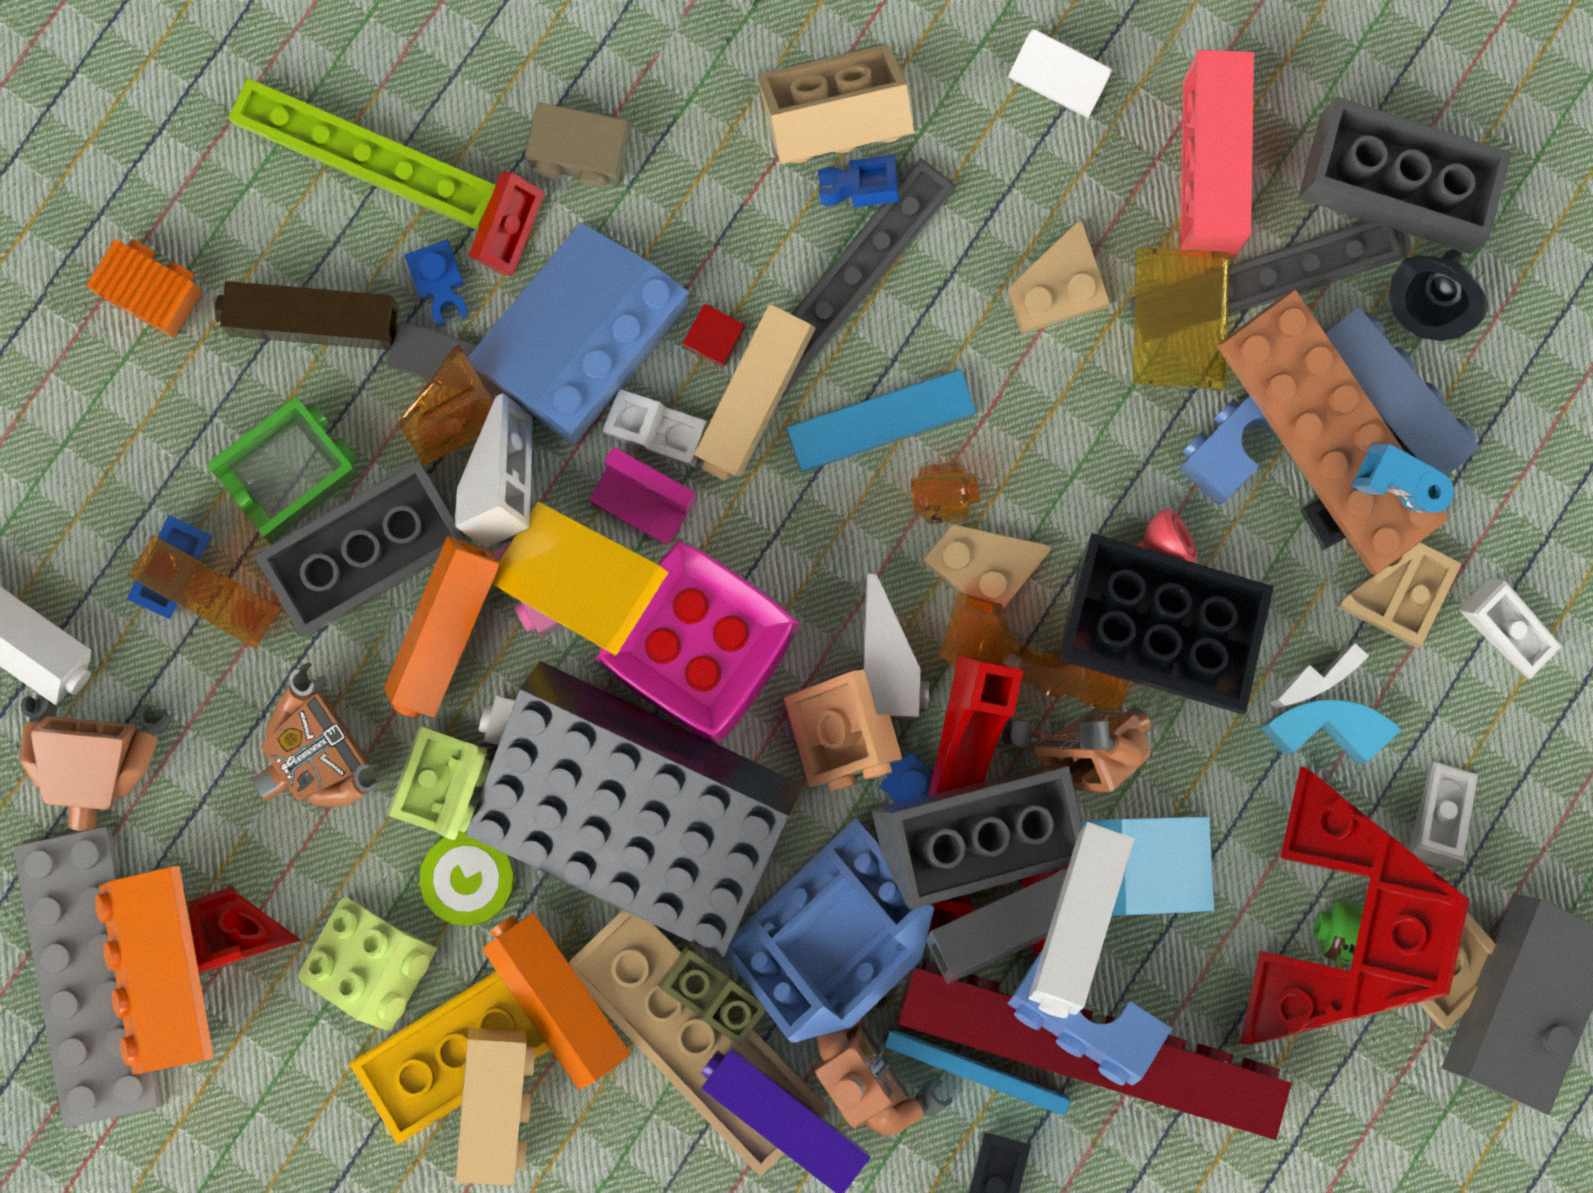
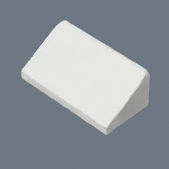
[1008,29,1113,118]

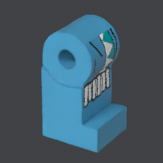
[1351,443,1454,513]

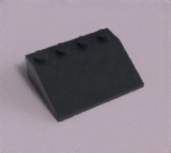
[1058,533,1274,715]

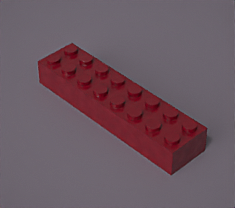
[895,959,1292,1140]

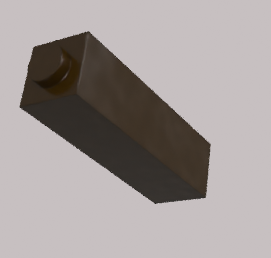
[215,281,399,350]

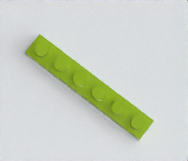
[228,78,496,230]

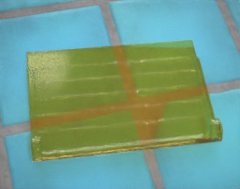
[1132,248,1229,391]

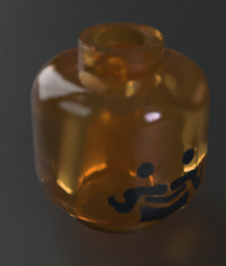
[911,461,980,524]

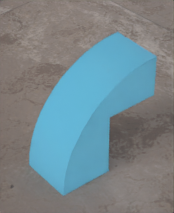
[1259,700,1401,764]

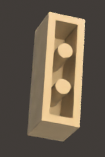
[455,1027,535,1186]

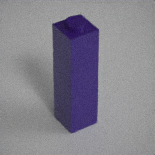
[700,1047,871,1193]

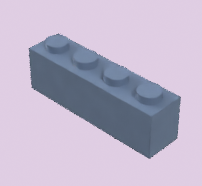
[1325,306,1480,476]

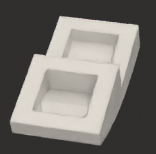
[602,389,709,468]
[1269,643,1369,709]

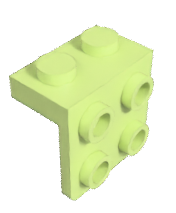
[387,726,490,840]
[299,898,438,1032]

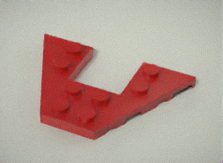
[1239,766,1470,1046]

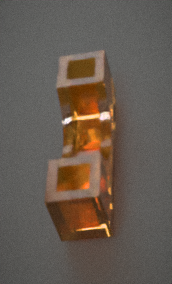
[939,591,1130,711]

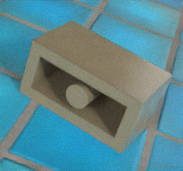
[525,102,630,188]

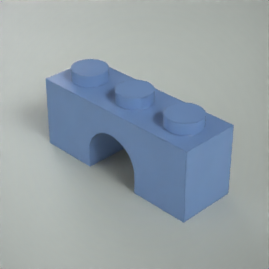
[1179,395,1278,506]
[1007,949,1172,1086]

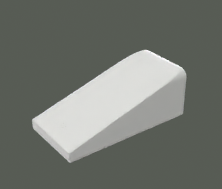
[1459,578,1562,679]
[1409,761,1478,869]

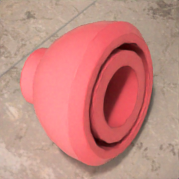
[1136,508,1198,563]

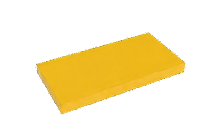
[492,502,669,656]
[349,971,550,1145]

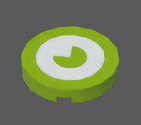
[419,832,515,926]

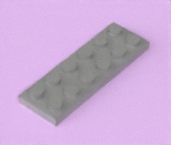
[13,827,162,1128]

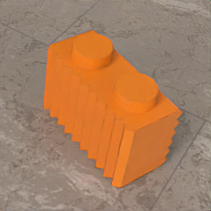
[85,238,202,338]

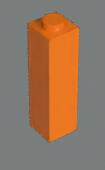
[384,535,500,718]
[482,913,631,1090]

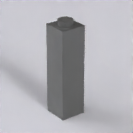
[925,868,1068,984]

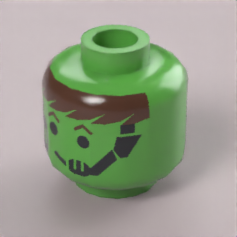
[1313,899,1364,965]

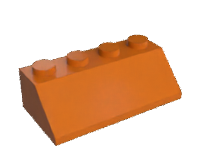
[95,866,214,1075]

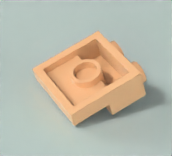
[784,669,902,792]

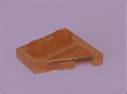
[399,344,494,466]

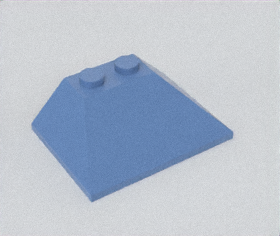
[725,817,934,1043]

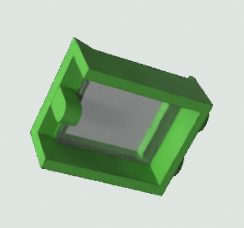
[206,396,359,545]

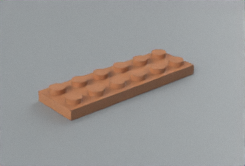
[1216,290,1449,574]

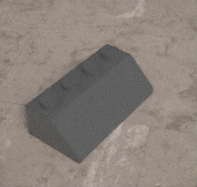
[872,765,1082,909]

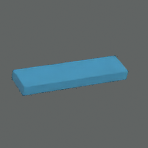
[786,369,976,473]
[883,1027,1071,1116]

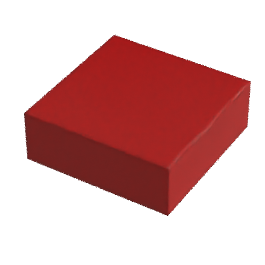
[683,303,745,368]

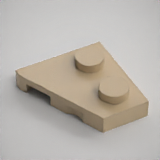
[1007,221,1110,335]
[922,524,1052,620]
[1337,542,1462,648]

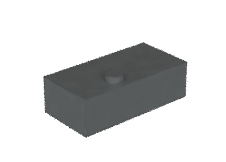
[1298,97,1511,253]
[253,460,470,637]
[1441,894,1593,1115]

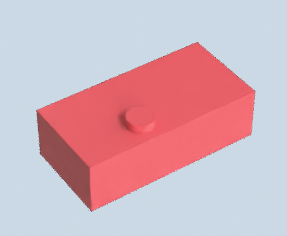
[1180,50,1254,258]

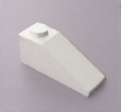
[455,393,533,548]
[863,574,929,720]

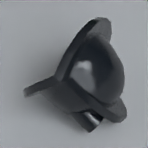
[1389,249,1488,341]

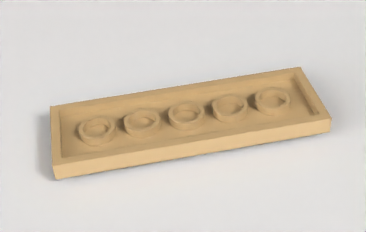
[568,910,830,1177]

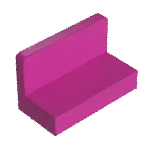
[590,446,696,545]

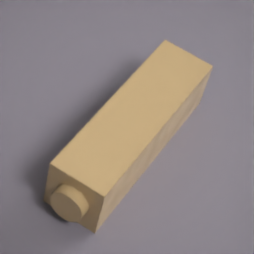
[694,304,816,481]

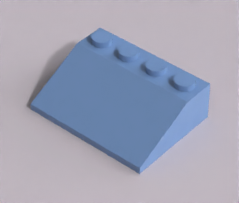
[465,222,689,447]

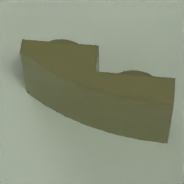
[658,947,766,1046]

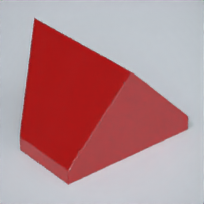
[189,886,302,973]

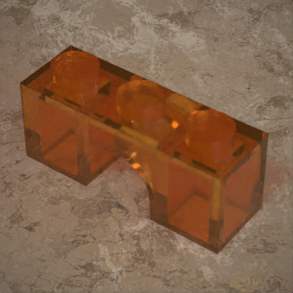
[127,534,280,649]

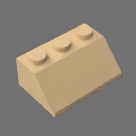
[757,44,914,164]

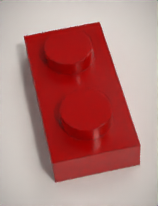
[468,171,545,276]

